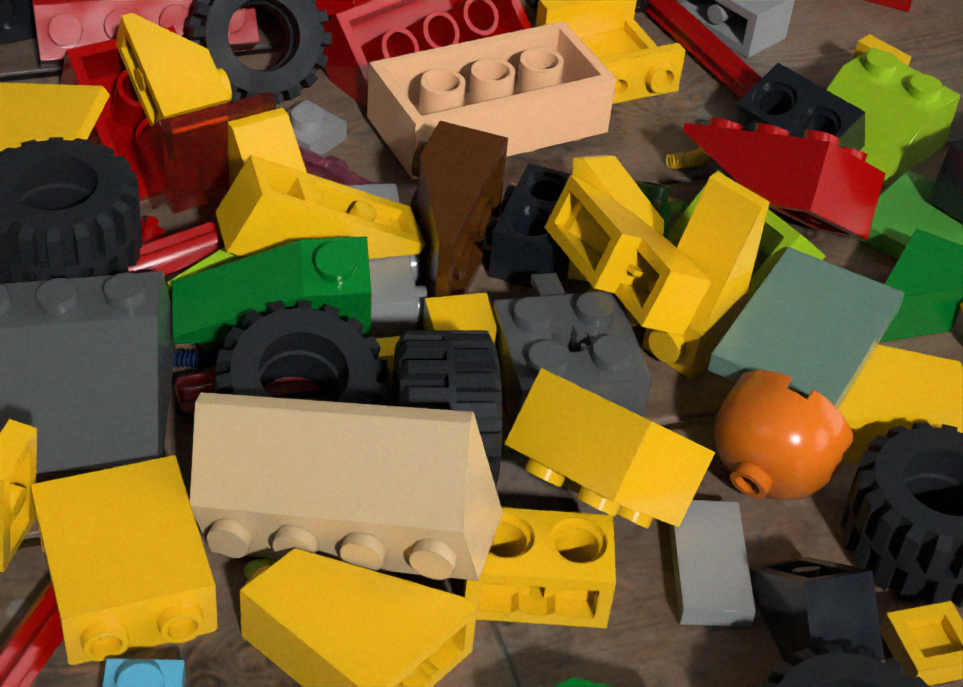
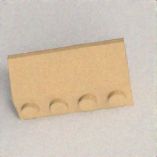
[190,392,503,581]

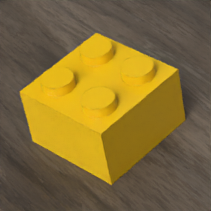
[504,368,715,529]

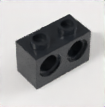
[736,63,865,151]
[483,163,572,288]

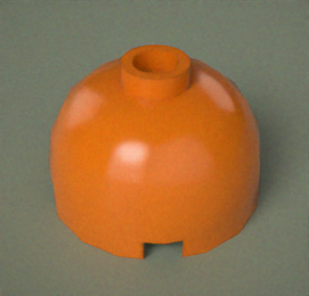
[714,369,853,500]

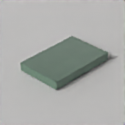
[708,247,905,409]

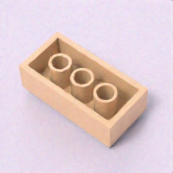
[367,21,616,179]

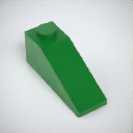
[172,236,371,344]

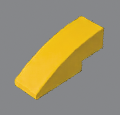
[544,175,712,336]

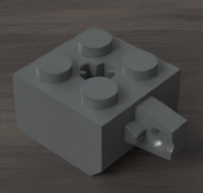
[493,273,652,430]

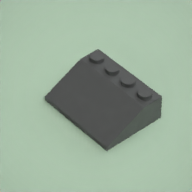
[0,271,176,483]

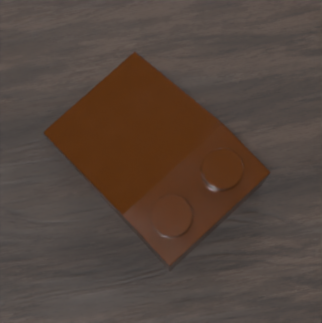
[410,121,508,298]

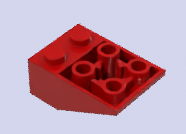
[682,117,886,239]

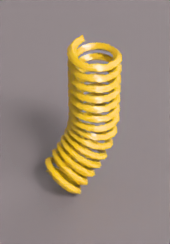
[666,147,711,170]

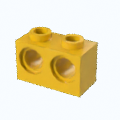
[463,506,616,629]

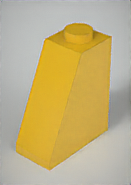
[838,344,963,464]
[240,548,478,687]

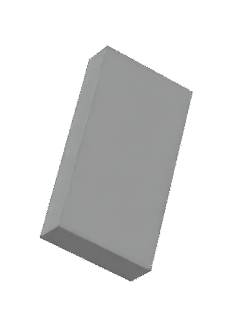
[668,500,756,627]

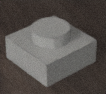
[286,100,347,164]

